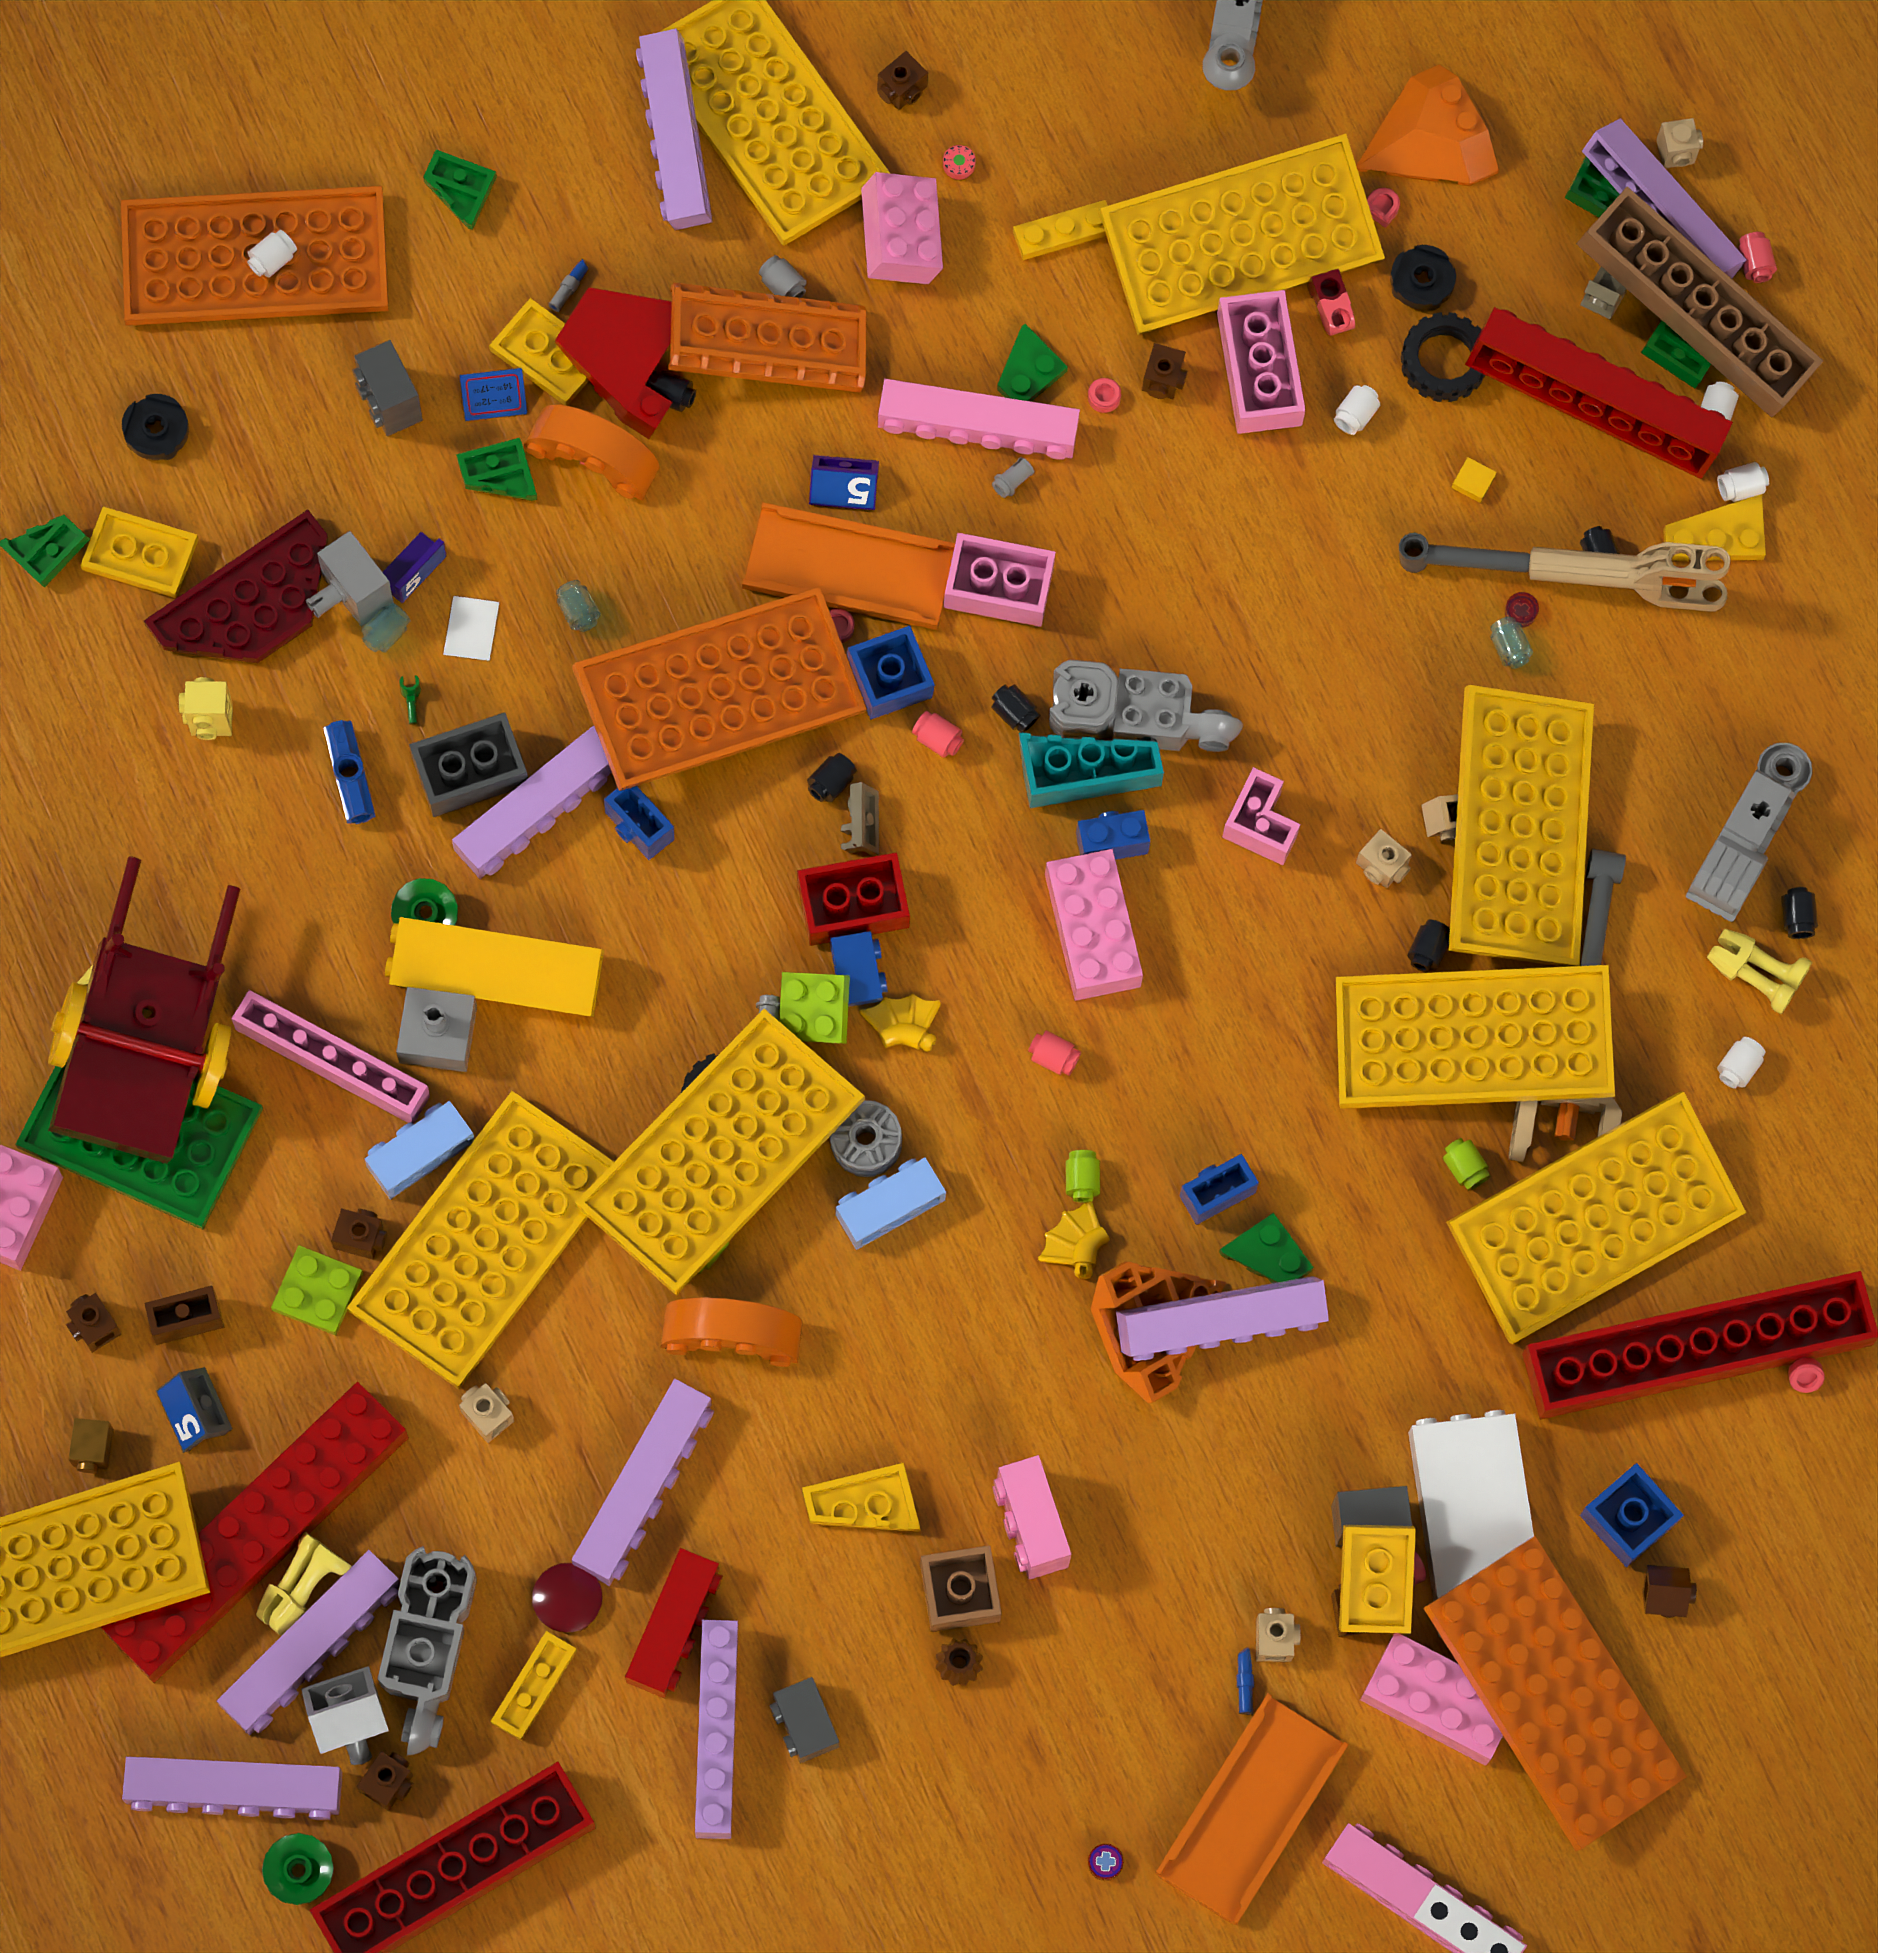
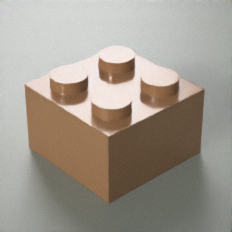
[920,1545,1002,1632]

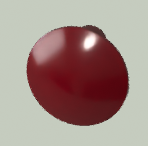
[532,1563,603,1633]

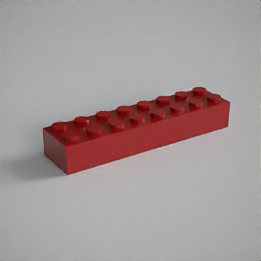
[1465,307,1733,479]
[309,1761,596,1953]

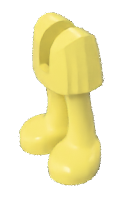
[1707,929,1813,1014]
[256,1532,352,1636]

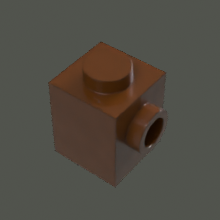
[877,51,928,110]
[1142,343,1188,399]
[331,1208,387,1260]
[66,1293,121,1353]
[1643,1565,1697,1618]
[357,1751,414,1811]

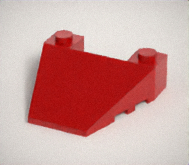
[554,287,673,439]

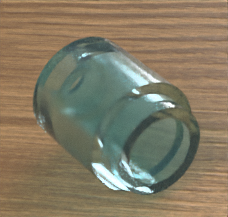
[556,580,601,632]
[361,603,411,652]
[1490,617,1533,669]

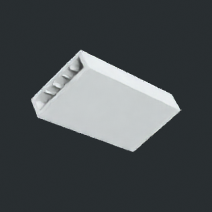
[1408,1410,1534,1637]

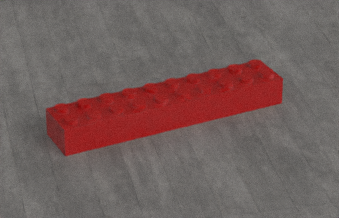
[1522,1271,1878,1420]
[101,1381,409,1683]

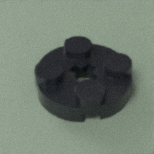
[1390,245,1456,311]
[122,394,189,460]

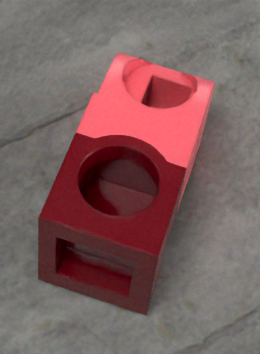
[1307,268,1355,336]

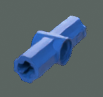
[323,720,376,824]

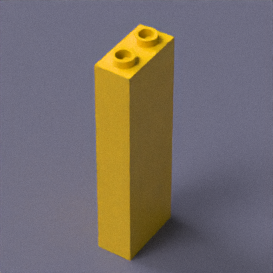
[385,917,604,1017]

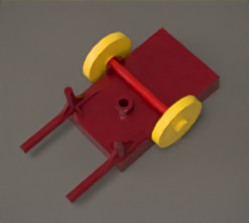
[48,856,241,1164]

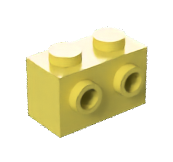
[179,677,233,740]

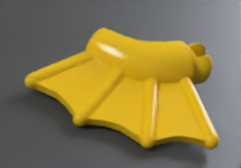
[860,994,941,1052]
[1038,1201,1110,1279]

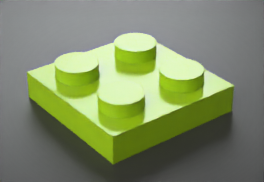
[779,972,850,1044]
[271,1245,363,1336]

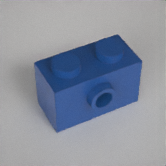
[604,786,674,860]
[1076,810,1150,860]
[829,931,888,1007]
[1179,1154,1259,1225]

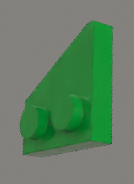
[423,149,497,230]
[1564,156,1620,218]
[1641,320,1711,389]
[997,324,1068,402]
[456,438,537,501]
[0,515,90,588]
[1219,1213,1314,1283]

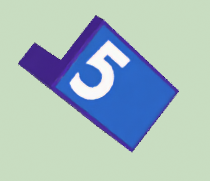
[809,455,879,510]
[383,532,447,603]

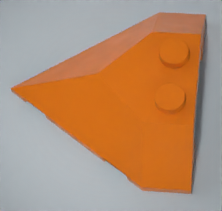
[1356,64,1499,186]
[1090,1262,1226,1403]

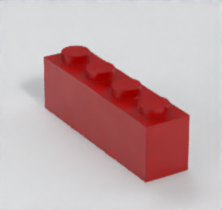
[625,1548,723,1699]

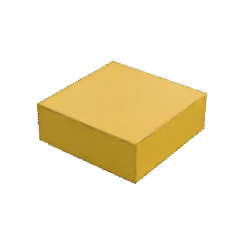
[1451,457,1497,503]

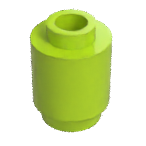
[1442,1138,1491,1191]
[1066,1150,1100,1203]

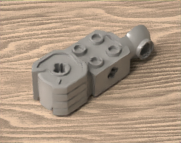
[1202,0,1263,90]
[1049,660,1243,752]
[1686,743,1812,922]
[378,1546,477,1755]

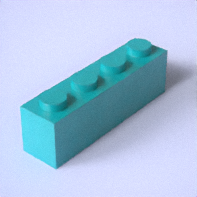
[1019,733,1164,808]

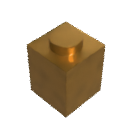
[69,1418,113,1474]

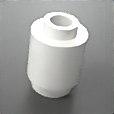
[247,230,297,278]
[1701,382,1739,421]
[1334,385,1380,435]
[1717,462,1769,502]
[1717,1037,1766,1088]

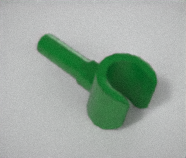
[399,675,421,724]

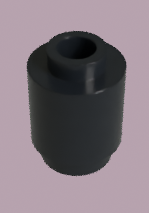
[646,370,696,412]
[1580,526,1620,554]
[991,684,1041,733]
[807,753,857,802]
[1781,887,1818,939]
[1407,919,1450,972]

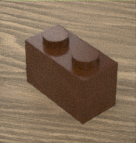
[144,1286,225,1345]

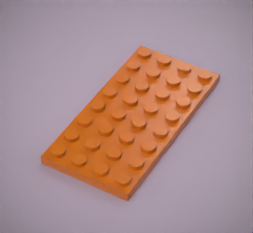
[121,186,389,326]
[572,587,867,791]
[1423,1536,1687,1851]

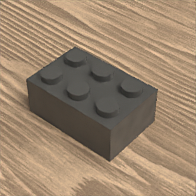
[409,712,528,818]

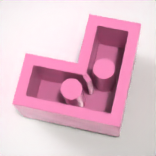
[1222,767,1300,865]

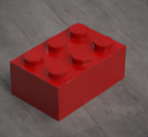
[797,852,910,946]

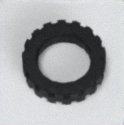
[1401,312,1485,402]

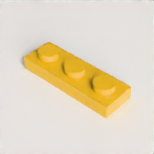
[1013,200,1108,260]
[491,1631,577,1741]

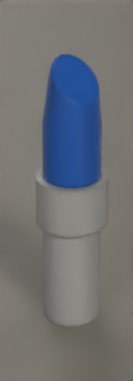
[549,259,588,312]

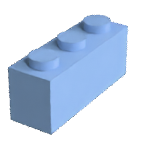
[364,1101,475,1199]
[836,1157,946,1250]

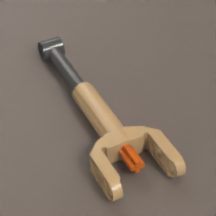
[1399,533,1730,611]
[1509,848,1626,1162]

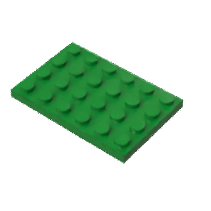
[15,1059,263,1230]

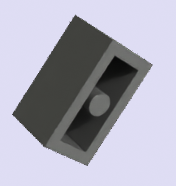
[769,1677,840,1764]

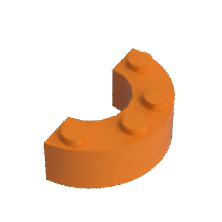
[523,405,659,501]
[660,1298,802,1367]

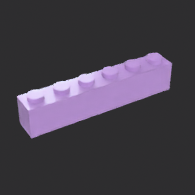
[636,28,713,230]
[1582,118,1747,279]
[452,726,612,879]
[1116,1276,1329,1361]
[572,1378,714,1586]
[217,1550,400,1736]
[695,1620,738,1839]
[122,1756,343,1820]

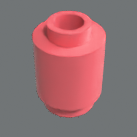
[1738,232,1777,283]
[912,711,964,758]
[1028,1030,1081,1076]

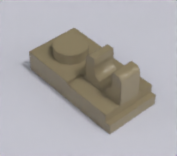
[841,782,879,856]

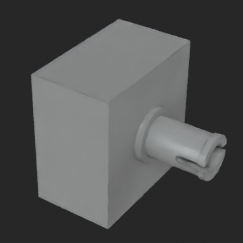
[306,531,394,627]
[396,987,477,1072]
[301,1666,389,1765]

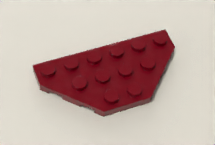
[144,509,328,663]

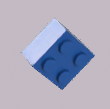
[847,626,935,720]
[1579,1463,1684,1568]

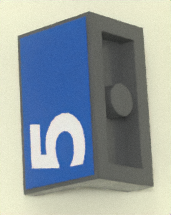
[156,1367,233,1453]

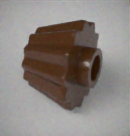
[936,1639,983,1686]

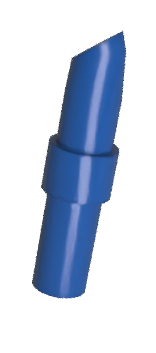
[1236,1647,1254,1715]

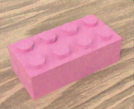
[1217,290,1305,434]
[1045,849,1143,1001]
[1360,1633,1503,1766]

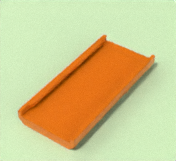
[668,282,866,393]
[742,502,955,630]
[1155,1693,1349,1925]

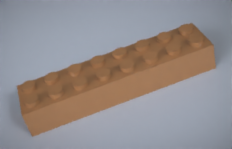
[1576,186,1823,418]

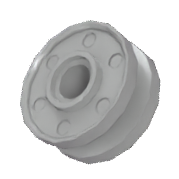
[830,1100,902,1177]

